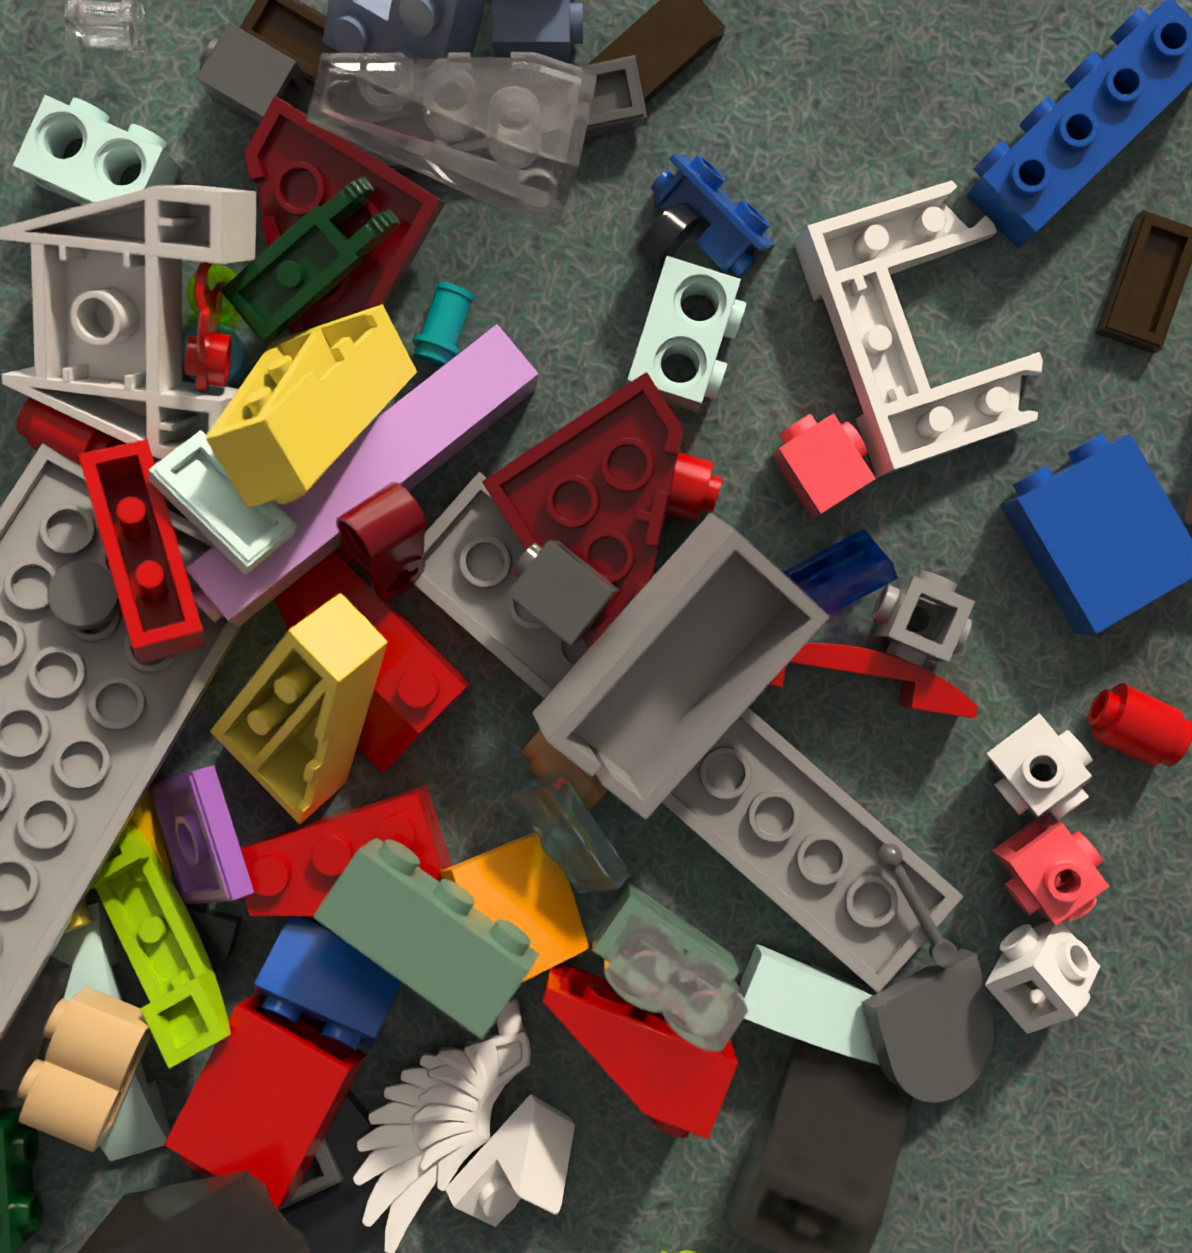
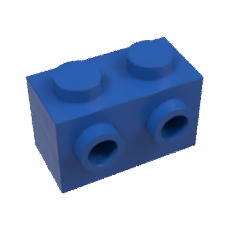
[254,916,403,1051]

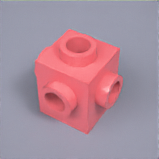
[992,815,1110,925]

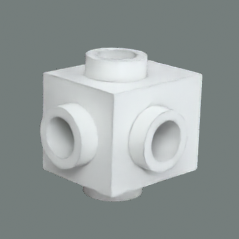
[987,713,1093,821]
[985,921,1100,1034]

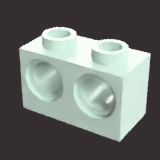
[13,95,181,205]
[627,256,747,413]

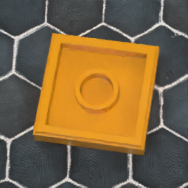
[440,828,590,982]

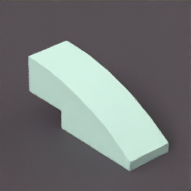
[732,944,881,1065]

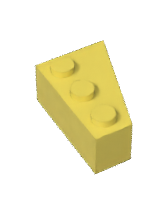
[210,593,388,824]

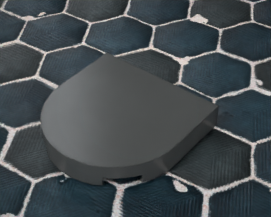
[861,948,994,1103]

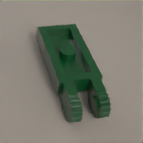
[221,177,401,343]

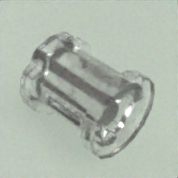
[64,0,147,58]

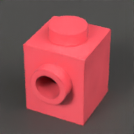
[772,413,876,518]

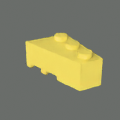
[205,304,417,508]

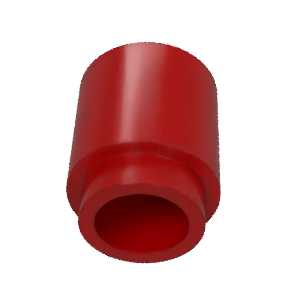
[16,397,122,466]
[666,452,723,523]
[1088,683,1192,767]

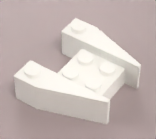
[0,185,256,459]

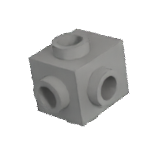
[872,570,975,667]

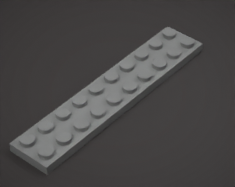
[414,472,964,993]

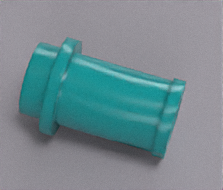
[412,282,475,368]

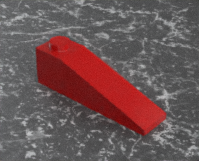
[274,549,472,774]

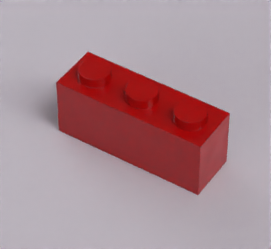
[78,439,205,664]

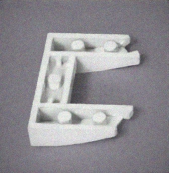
[793,181,1043,478]

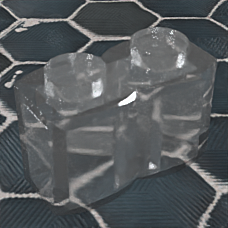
[604,915,748,1052]

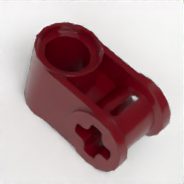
[336,482,428,601]

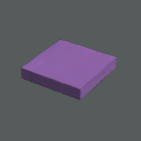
[148,765,254,905]

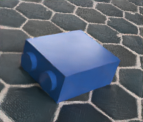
[1000,433,1192,634]

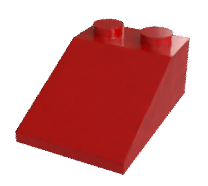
[542,962,738,1139]

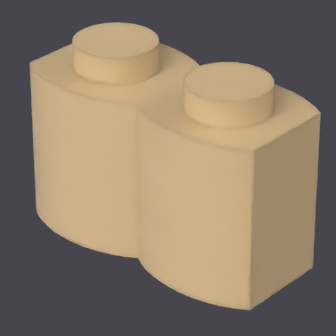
[17,986,152,1152]

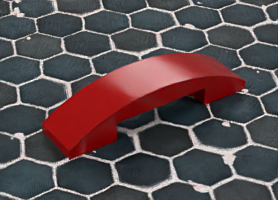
[768,643,978,719]

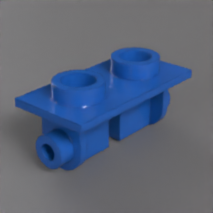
[650,154,775,278]

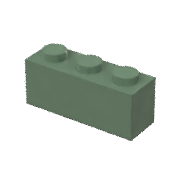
[313,837,539,1039]

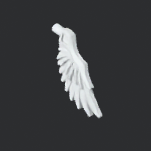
[353,997,531,1253]

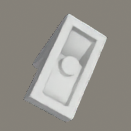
[445,1094,575,1227]

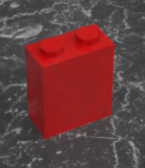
[164,994,368,1212]

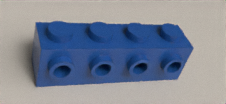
[966,0,1192,249]

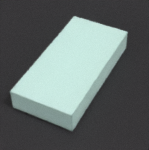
[148,431,298,575]

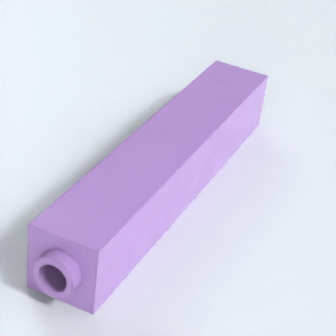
[186,324,539,627]

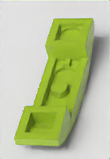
[90,819,231,1069]

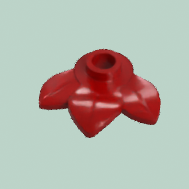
[184,262,232,391]

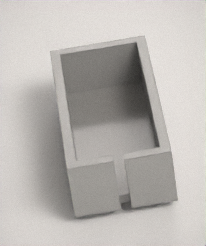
[532,512,830,819]

